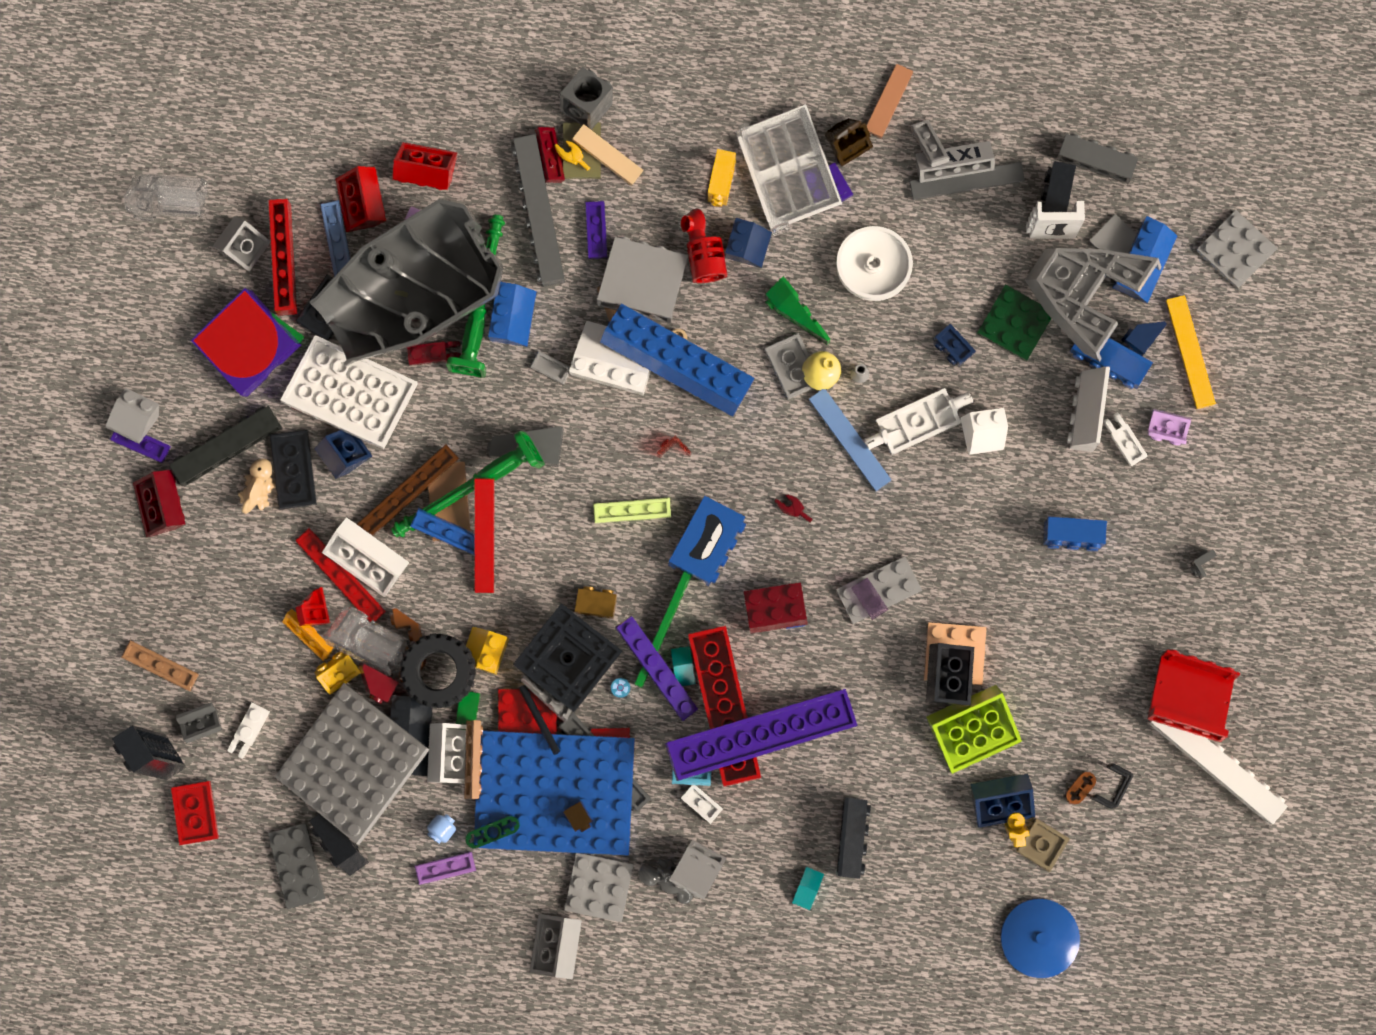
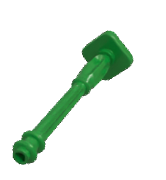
[446,214,505,378]
[391,431,545,537]

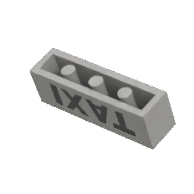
[915,141,995,183]

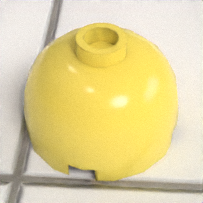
[802,351,841,390]

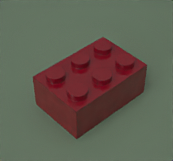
[744,582,808,634]

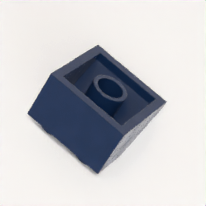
[725,218,772,268]
[1121,321,1167,356]
[314,430,372,479]

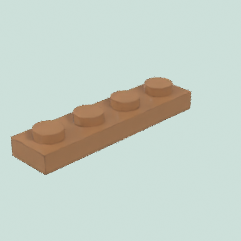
[464,720,483,799]

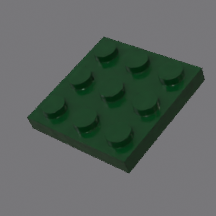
[977,284,1052,362]

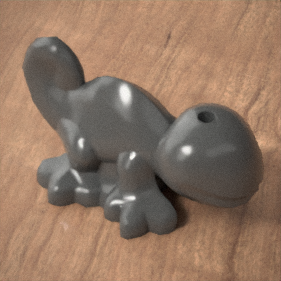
[639,859,693,904]

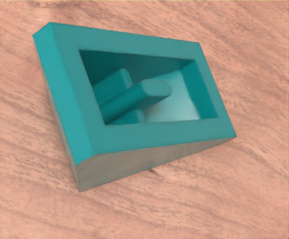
[671,646,696,686]
[792,867,824,910]

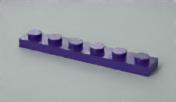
[615,616,698,721]

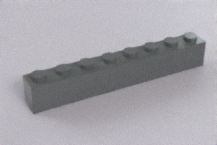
[511,134,566,287]

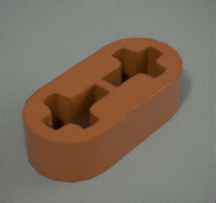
[1065,772,1096,805]

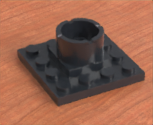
[513,603,622,713]

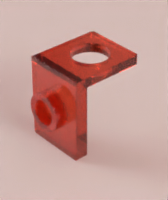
[657,435,691,458]

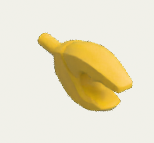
[555,141,590,171]

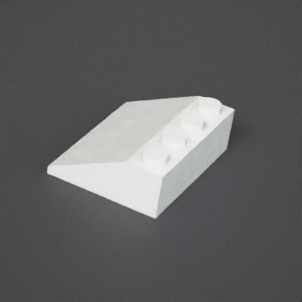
[569,321,651,396]
[1067,367,1110,452]

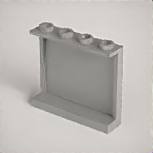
[597,237,688,324]

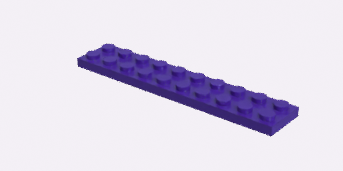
[665,689,858,781]

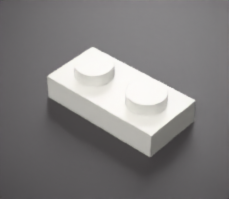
[681,785,723,824]

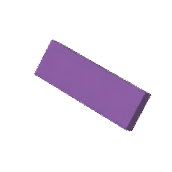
[415,852,476,885]

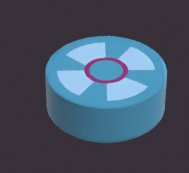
[611,678,630,698]

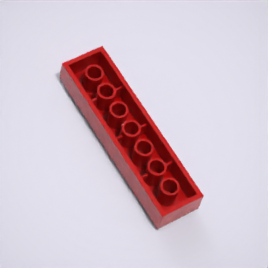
[688,626,761,787]

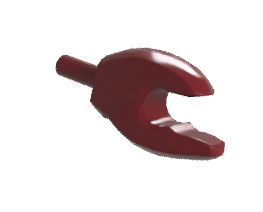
[774,494,813,523]

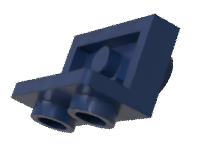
[933,323,976,368]

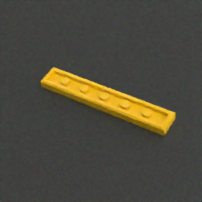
[1166,295,1216,410]

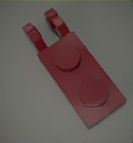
[407,341,461,366]

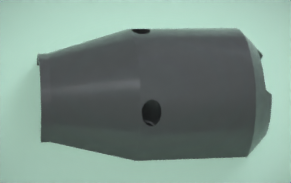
[309,199,504,366]

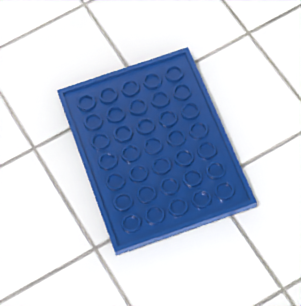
[474,731,635,855]

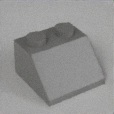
[213,216,271,272]
[106,388,159,444]

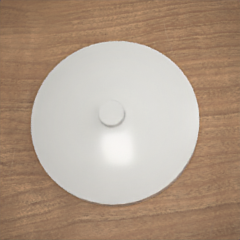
[836,226,913,301]

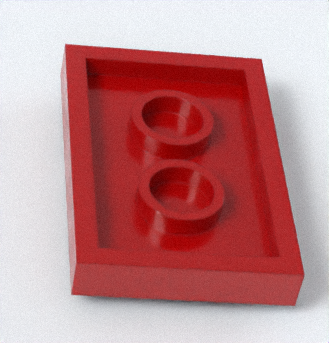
[171,781,219,846]

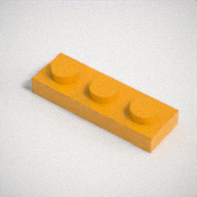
[282,609,333,661]

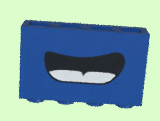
[668,496,746,587]

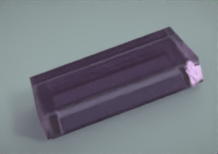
[851,577,889,620]

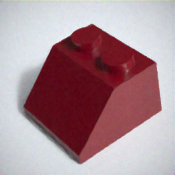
[358,662,398,703]

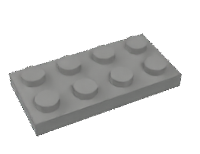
[836,557,922,624]

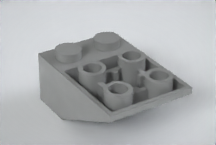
[669,840,727,900]

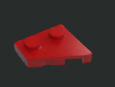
[295,587,330,626]

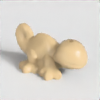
[238,458,276,514]

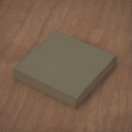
[1016,818,1070,872]

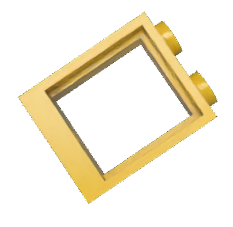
[708,149,736,207]

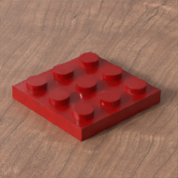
[498,689,557,734]

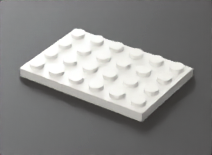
[280,335,418,450]

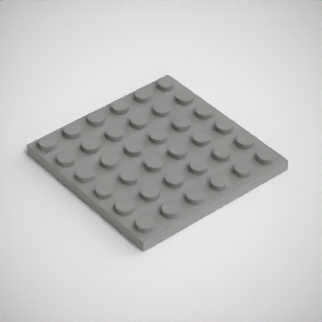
[275,683,429,845]

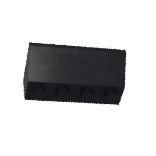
[390,695,433,776]
[836,797,871,879]

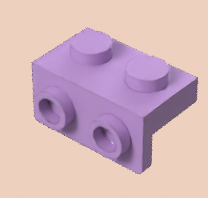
[1147,409,1191,445]

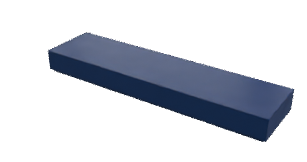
[410,508,475,555]

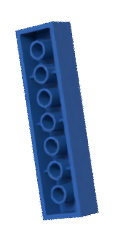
[600,303,755,417]

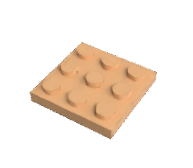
[924,622,986,685]

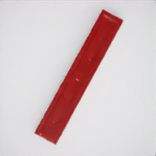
[475,478,495,593]
[295,528,386,625]

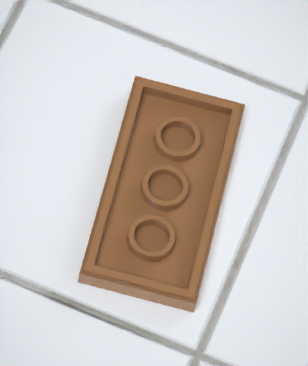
[428,462,471,541]

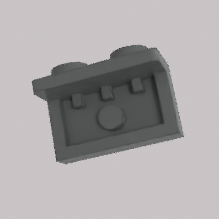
[175,703,222,744]

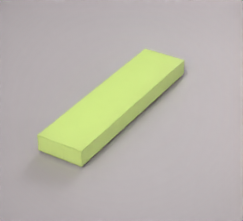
[593,498,671,523]

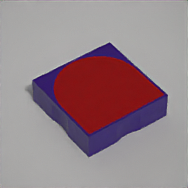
[191,288,301,397]

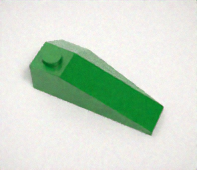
[765,276,830,345]

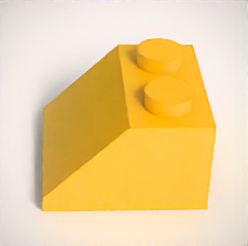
[466,627,509,675]

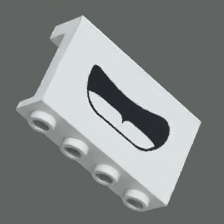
[1026,201,1085,239]

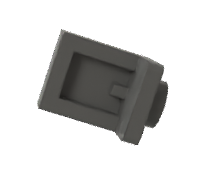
[1190,549,1217,579]

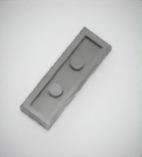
[911,120,949,168]

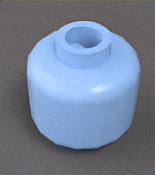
[427,814,456,844]

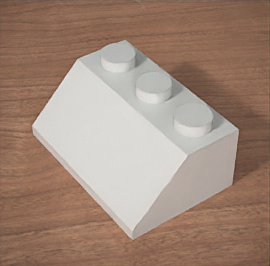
[427,723,466,784]

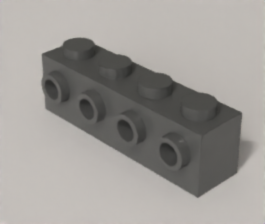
[1057,133,1138,184]

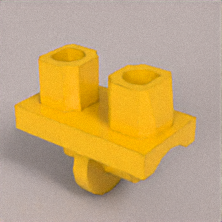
[1004,812,1029,847]

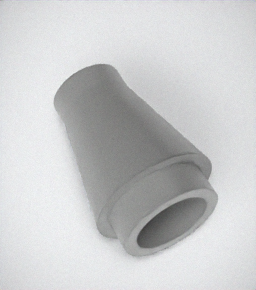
[850,364,870,383]

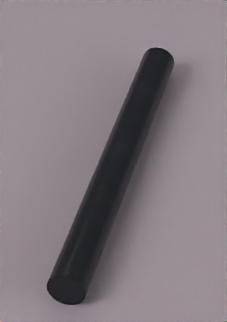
[518,685,560,755]

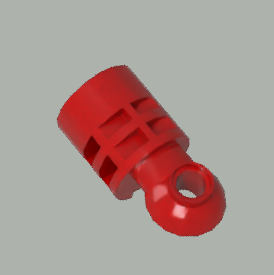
[680,208,728,284]

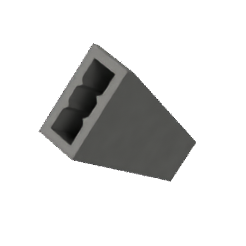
[487,426,564,467]

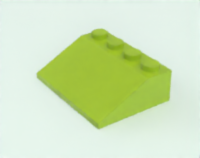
[926,685,1022,774]

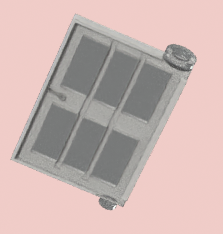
[736,105,842,236]

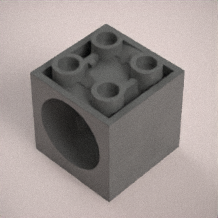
[560,67,613,130]

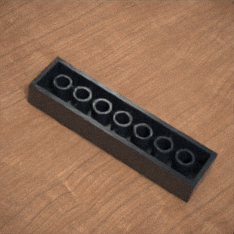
[112,725,186,780]

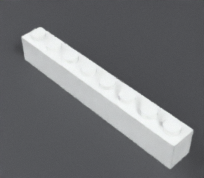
[1148,721,1288,825]

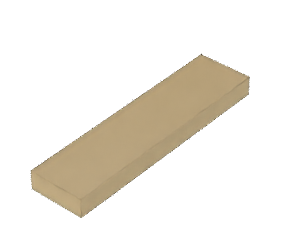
[572,124,643,186]

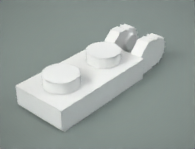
[1103,412,1147,467]
[228,703,270,759]

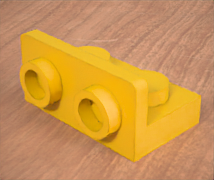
[314,650,360,695]

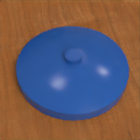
[1001,899,1080,978]

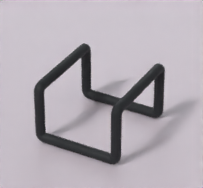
[1091,763,1133,809]

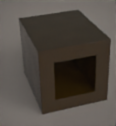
[563,801,593,832]

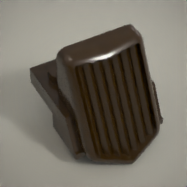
[825,118,873,167]

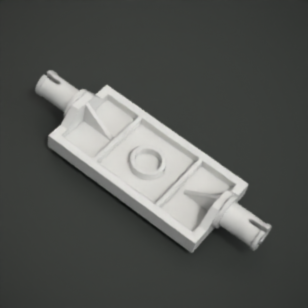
[864,388,973,455]

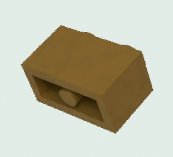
[575,586,617,619]

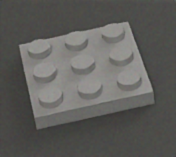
[1196,210,1278,290]
[564,853,634,922]

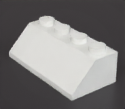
[322,518,409,597]

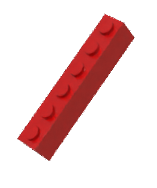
[269,199,297,316]

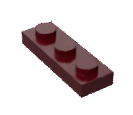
[535,127,565,183]

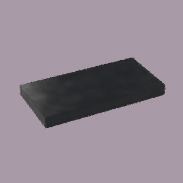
[270,430,317,510]

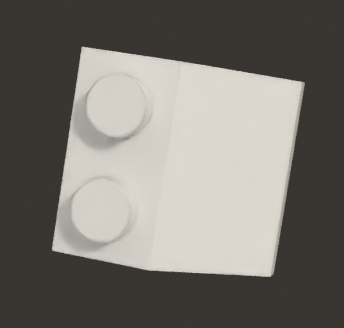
[960,408,1008,455]

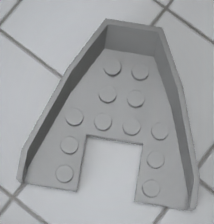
[1025,248,1161,362]

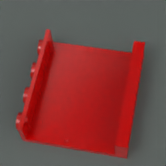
[1147,649,1240,742]

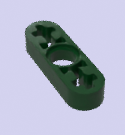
[465,816,520,849]

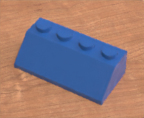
[1113,216,1177,304]
[1070,338,1153,389]

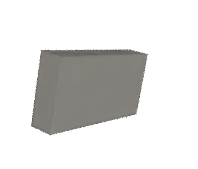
[530,351,570,385]

